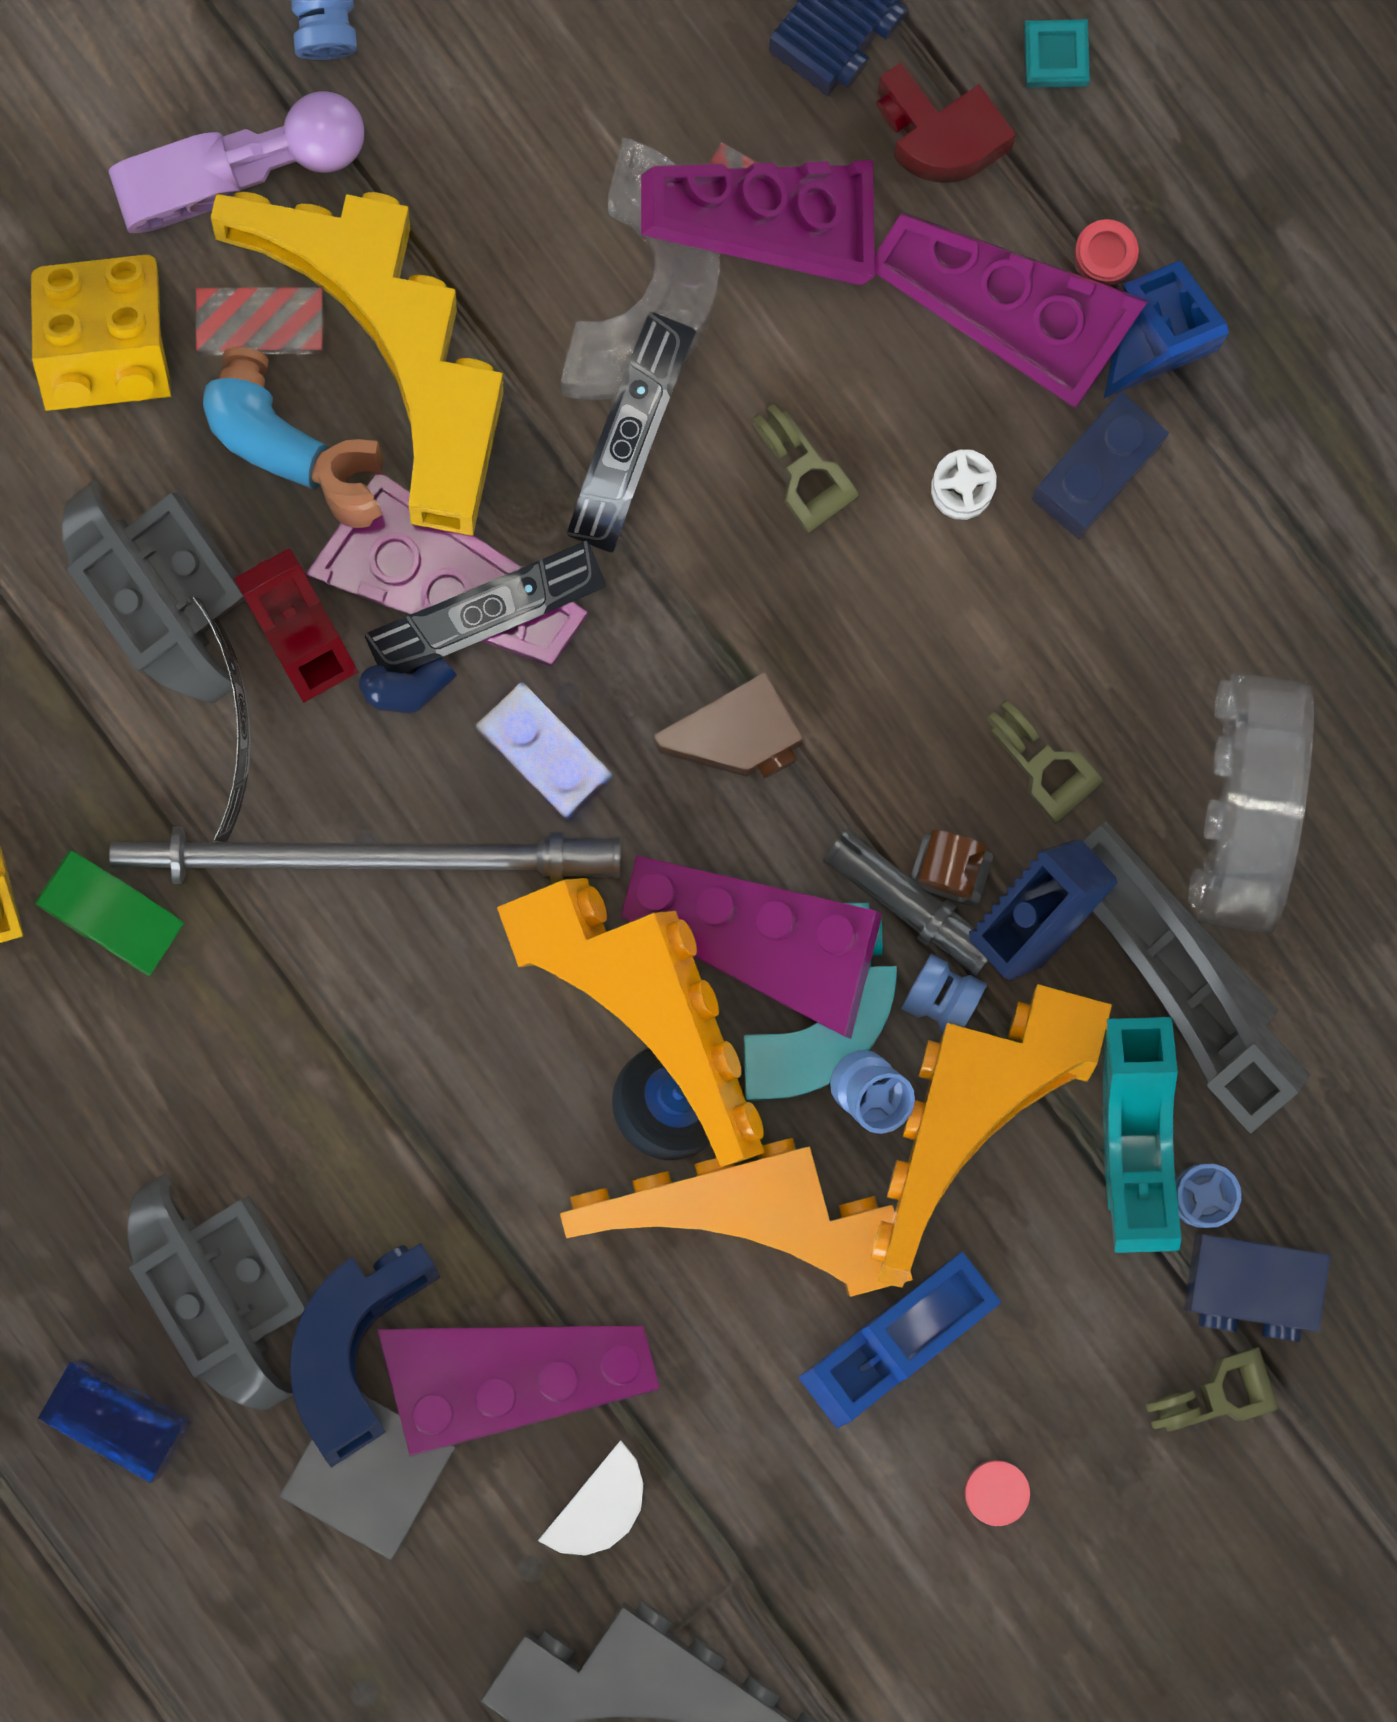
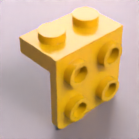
[31,255,171,411]

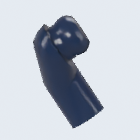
[359,657,457,713]

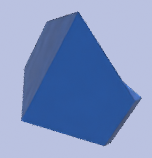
[1103,260,1229,399]

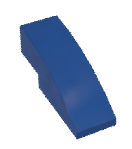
[798,1251,1002,1428]

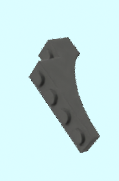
[1083,821,1310,1134]
[481,1601,819,1722]

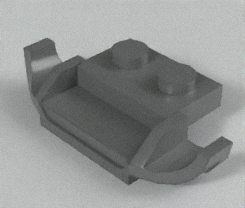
[62,479,245,703]
[128,1173,310,1410]

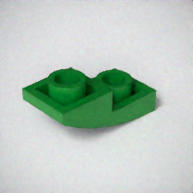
[34,850,185,976]

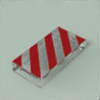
[196,287,324,355]

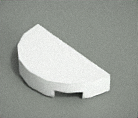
[538,1440,644,1555]

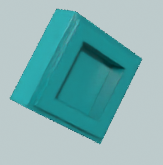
[1024,19,1090,88]

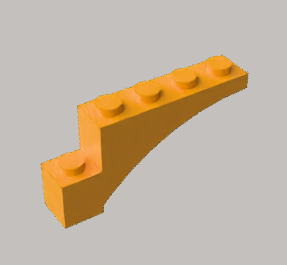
[497,878,765,1167]
[871,984,1112,1288]
[560,1138,913,1297]

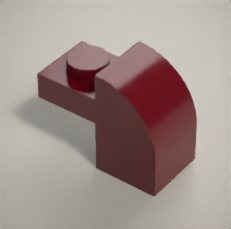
[876,62,1016,183]
[234,548,359,703]

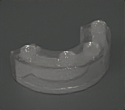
[561,137,720,400]
[1188,672,1314,934]

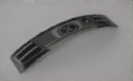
[567,312,696,553]
[365,541,606,673]
[193,597,251,843]

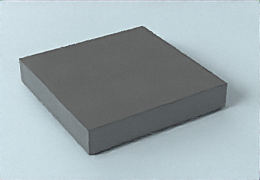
[279,1392,456,1560]

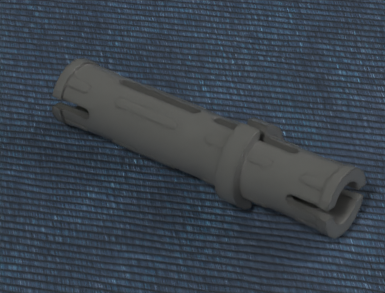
[823,829,989,977]

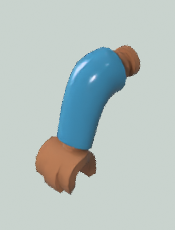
[203,347,384,528]

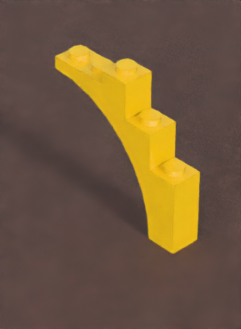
[211,192,504,536]

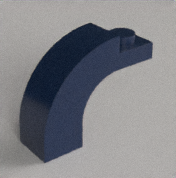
[290,1243,441,1468]

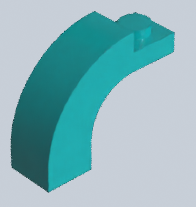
[743,902,897,1101]
[1103,1017,1181,1253]

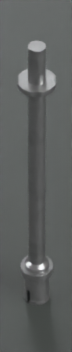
[109,827,620,884]

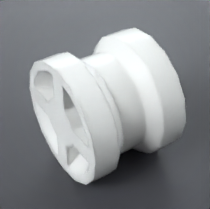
[931,449,997,520]

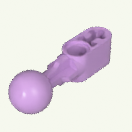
[108,91,365,233]

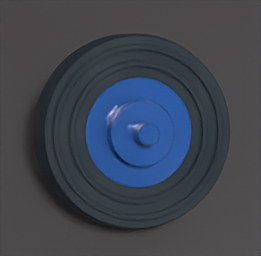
[612,1048,710,1160]

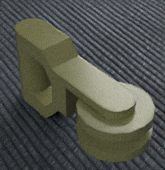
[751,404,859,533]
[986,700,1104,824]
[1145,1347,1278,1432]

